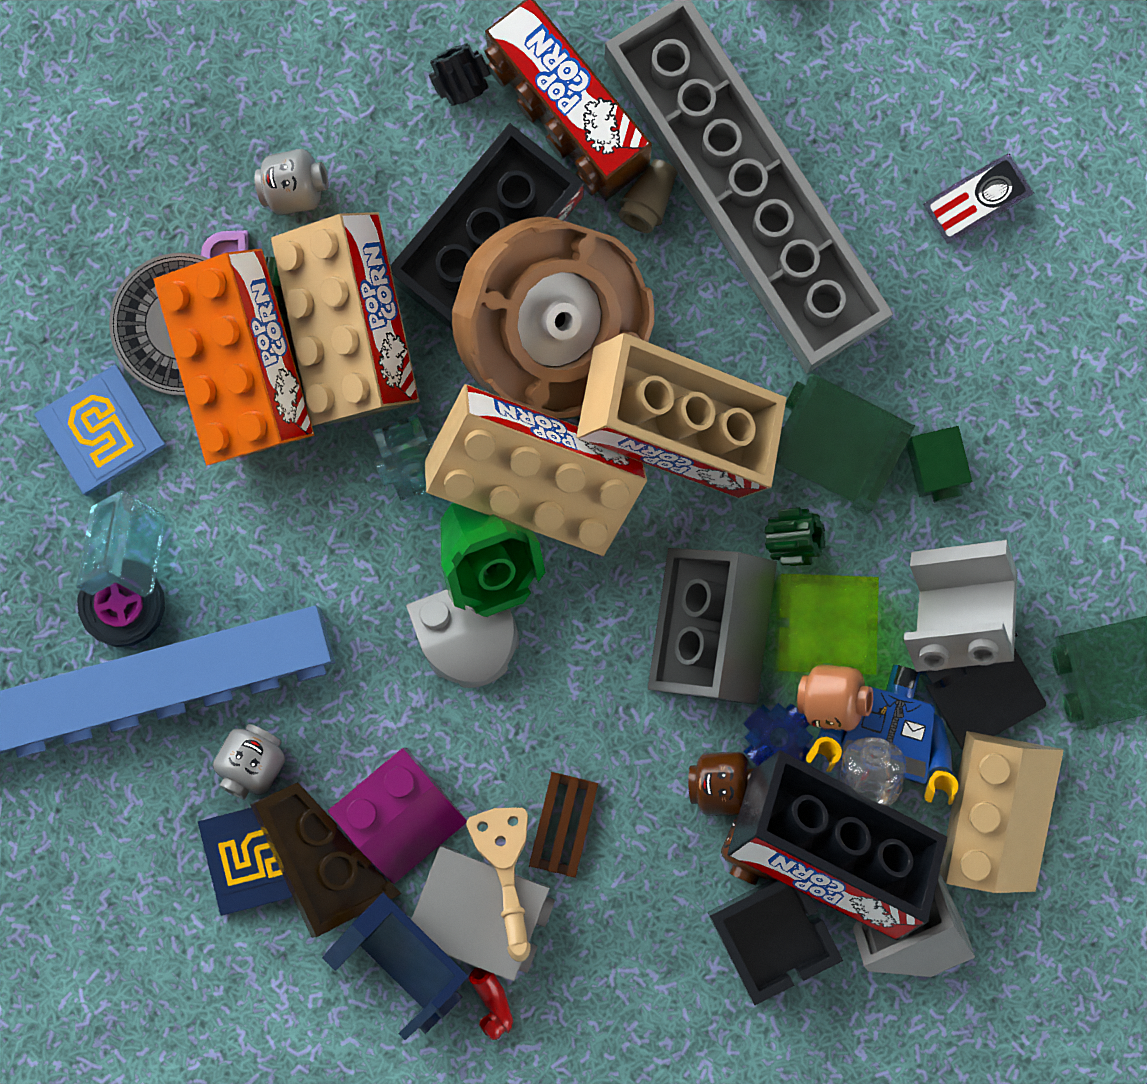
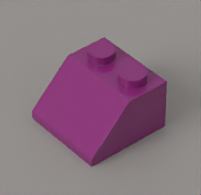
[328,747,467,884]

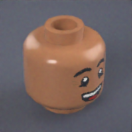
[797,664,873,731]

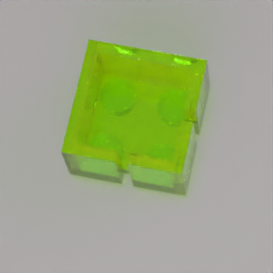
[774,573,879,676]

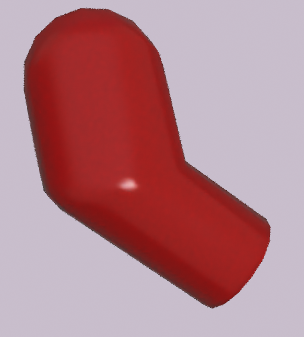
[469,967,514,1040]

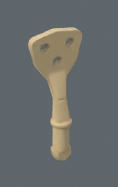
[466,808,531,962]

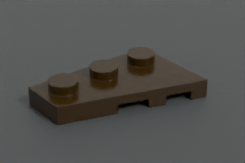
[250,782,402,938]

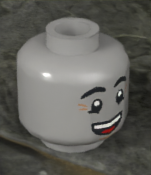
[254,149,329,215]
[213,724,285,800]

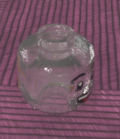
[839,737,906,806]

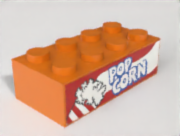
[153,248,315,466]

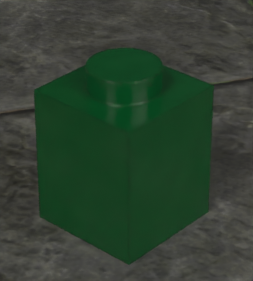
[906,426,972,503]

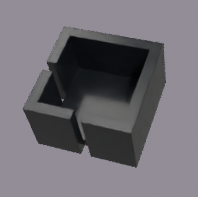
[707,879,843,1005]

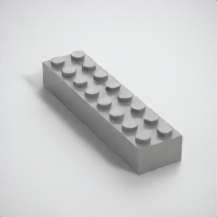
[604,0,893,374]

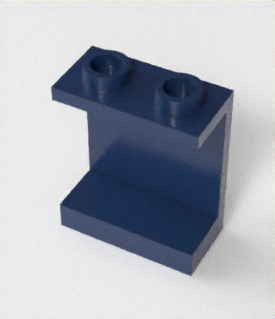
[322,892,469,1040]

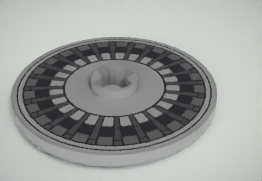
[109,253,209,396]

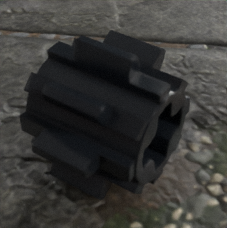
[429,43,491,106]

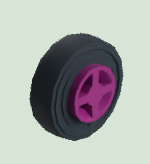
[77,561,165,647]

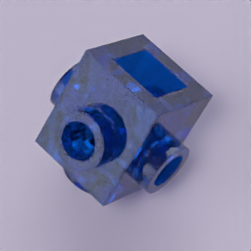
[741,703,813,767]

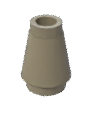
[619,159,678,233]

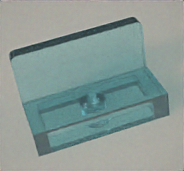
[76,490,165,597]

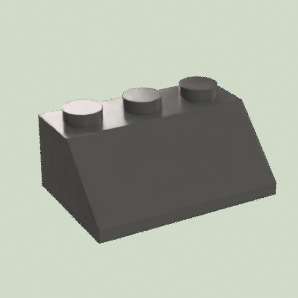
[647,548,777,705]

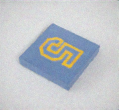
[34,364,167,496]

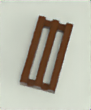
[529,772,599,878]

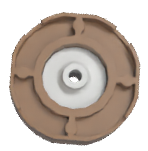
[452,217,654,419]

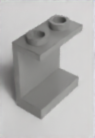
[904,540,1018,672]
[411,844,555,981]

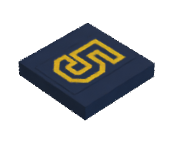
[197,808,293,916]

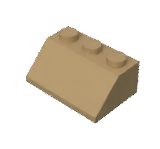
[940,731,1064,893]

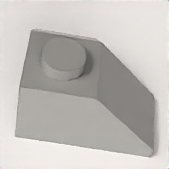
[853,873,975,977]

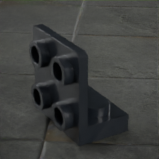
[919,632,1046,751]

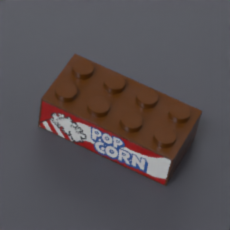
[484,0,652,202]

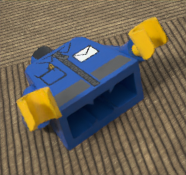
[806,664,959,805]

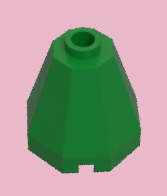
[441,503,546,617]

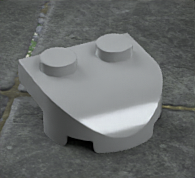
[406,589,519,688]

